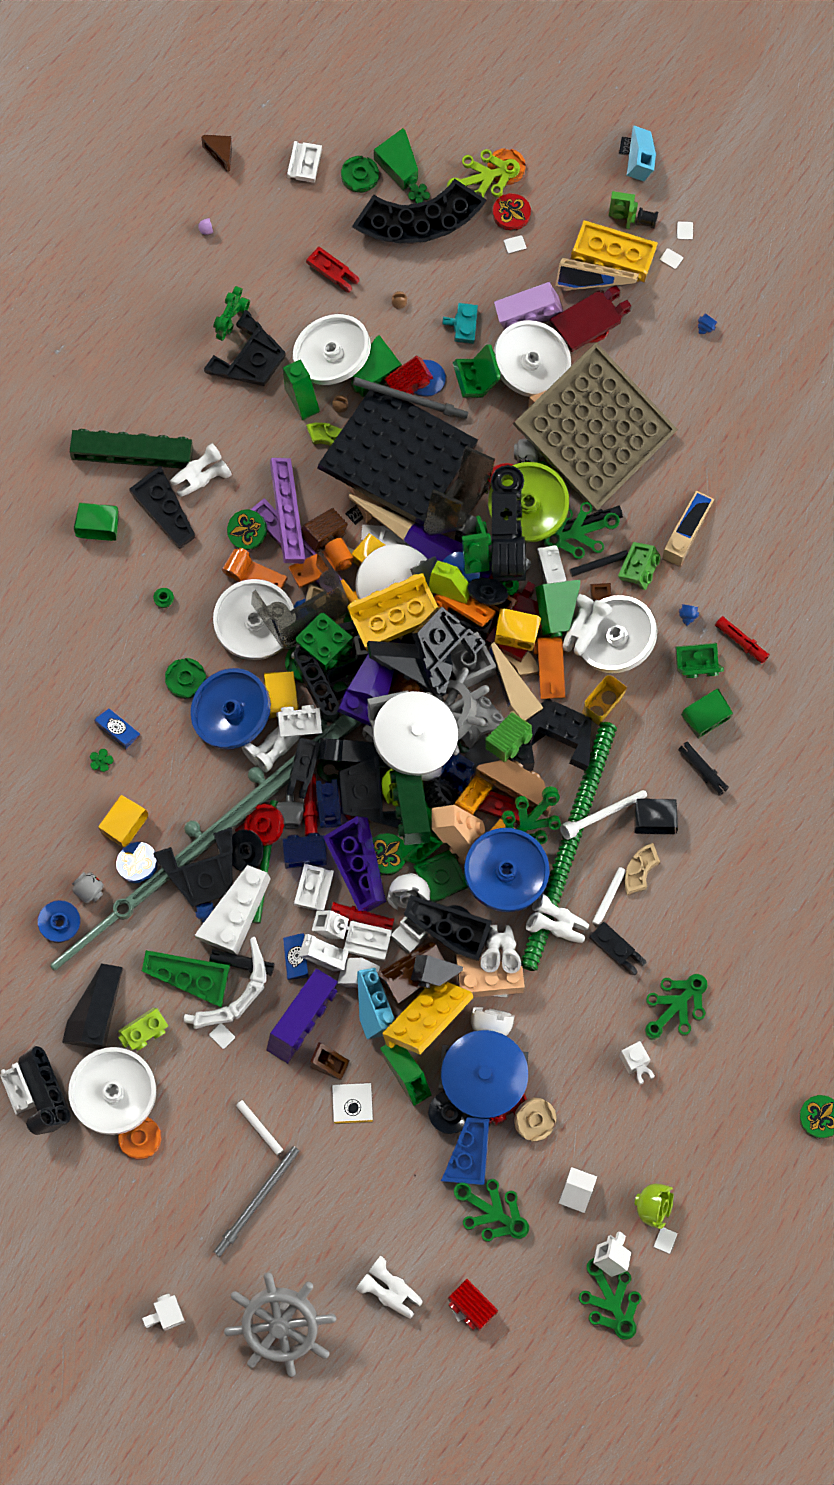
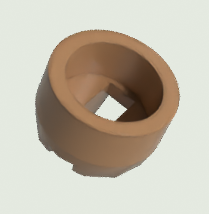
[392,291,407,309]
[332,395,348,413]

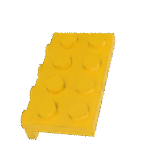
[570,220,658,283]
[347,573,438,651]
[382,982,473,1055]

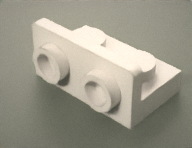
[276,705,322,737]

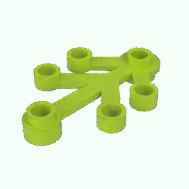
[447,149,520,198]

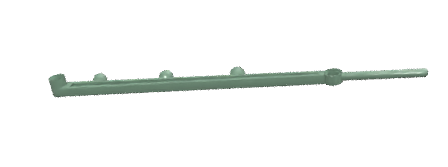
[50,714,362,970]

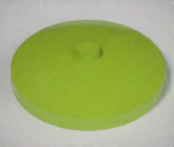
[488,462,569,542]

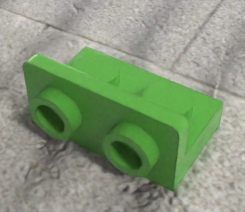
[608,191,638,229]
[618,542,661,590]

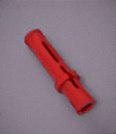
[715,616,770,664]
[303,774,319,837]
[331,902,394,930]

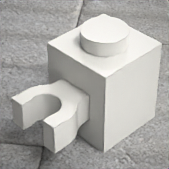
[619,1041,655,1085]
[594,1231,631,1277]
[142,1294,185,1331]

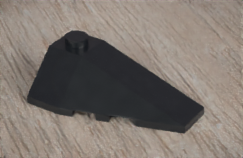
[404,895,492,961]

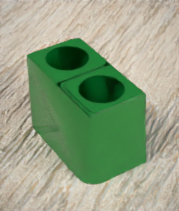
[74,503,119,541]
[681,689,733,739]

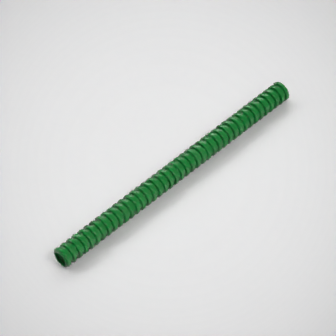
[521,722,617,971]

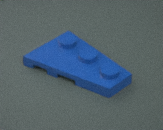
[441,1117,490,1185]

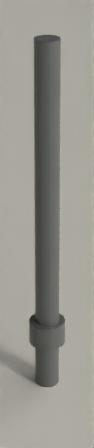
[353,377,468,419]
[213,1146,300,1257]

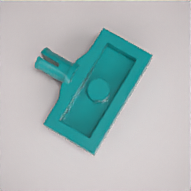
[442,303,478,344]

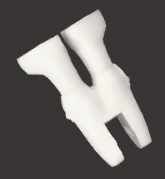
[170,444,232,497]
[563,594,612,656]
[242,726,302,772]
[526,894,589,943]
[480,925,521,973]
[355,1256,423,1319]

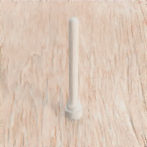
[560,790,647,840]

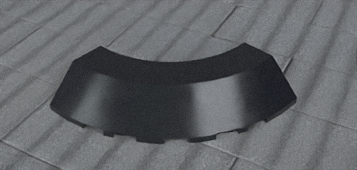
[352,179,487,244]

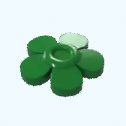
[408,184,430,203]
[90,749,114,772]

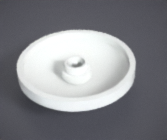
[293,314,371,385]
[494,320,571,397]
[356,544,427,599]
[213,579,295,660]
[576,596,657,673]
[373,692,458,776]
[68,1047,156,1135]

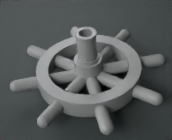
[426,667,489,755]
[224,1273,337,1377]

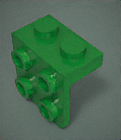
[453,344,501,398]
[462,516,492,574]
[296,613,353,675]
[675,643,724,678]

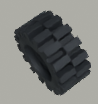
[423,776,461,808]

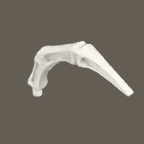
[184,937,267,1029]

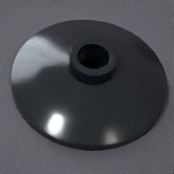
[468,578,508,605]
[232,829,264,871]
[428,1091,471,1134]

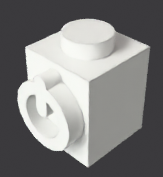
[312,910,349,939]

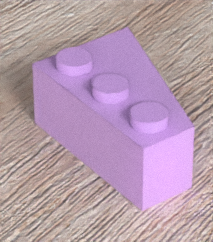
[494,282,563,329]

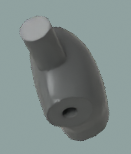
[277,790,303,829]

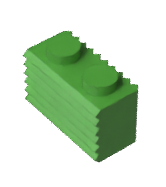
[485,712,532,762]

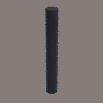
[569,550,628,577]

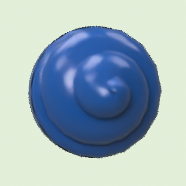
[698,313,717,334]
[679,604,699,626]
[195,903,215,923]

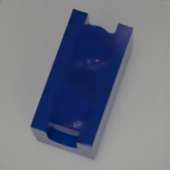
[441,753,475,792]
[316,779,341,828]
[282,833,327,869]

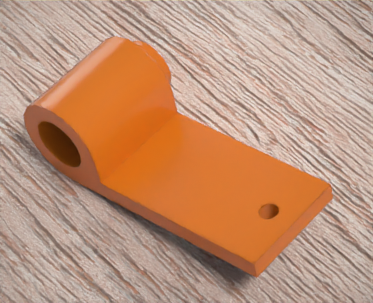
[288,538,354,588]
[222,548,288,589]
[434,594,496,627]
[533,637,565,699]

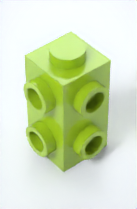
[118,1007,168,1051]

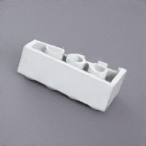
[195,865,271,955]

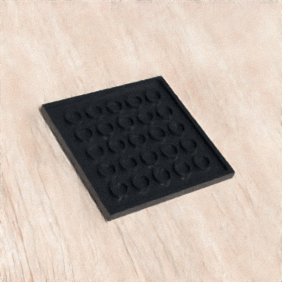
[317,390,478,526]

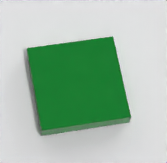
[413,850,468,903]

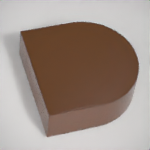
[590,583,611,602]

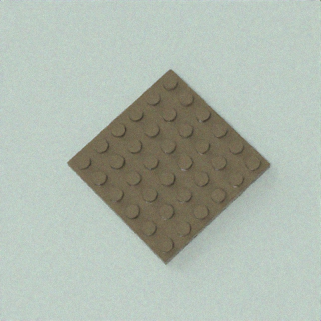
[513,342,678,511]

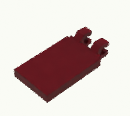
[550,285,631,352]
[485,581,542,662]

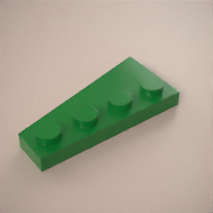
[142,950,230,1008]

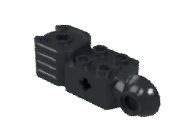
[491,465,526,581]

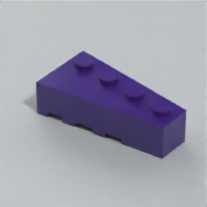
[323,816,386,912]
[266,968,338,1064]

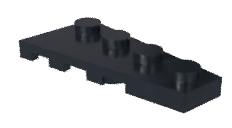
[129,465,195,549]

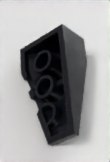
[367,641,453,696]
[62,963,123,1050]

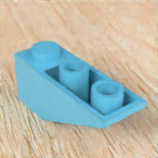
[626,126,656,182]
[357,968,395,1040]

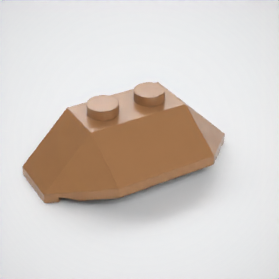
[476,759,551,817]

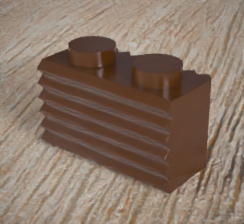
[301,508,348,552]

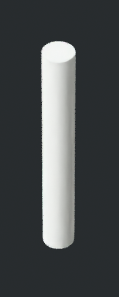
[592,867,626,926]
[236,1100,283,1155]

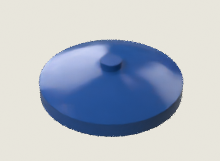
[191,668,271,749]
[464,828,549,912]
[441,1030,528,1118]

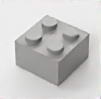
[450,632,497,688]

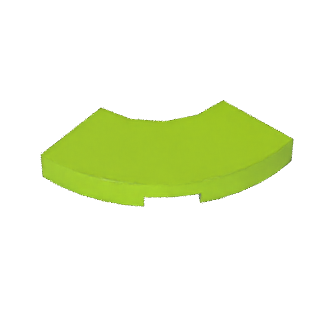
[306,422,342,446]

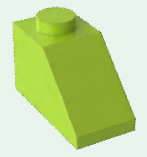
[428,561,470,604]

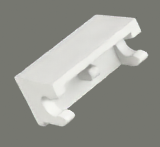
[537,546,566,584]
[299,934,348,972]
[0,1063,35,1115]

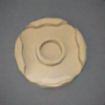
[514,1097,556,1141]

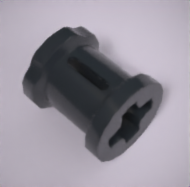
[636,207,659,229]

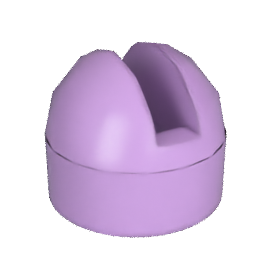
[198,218,213,235]

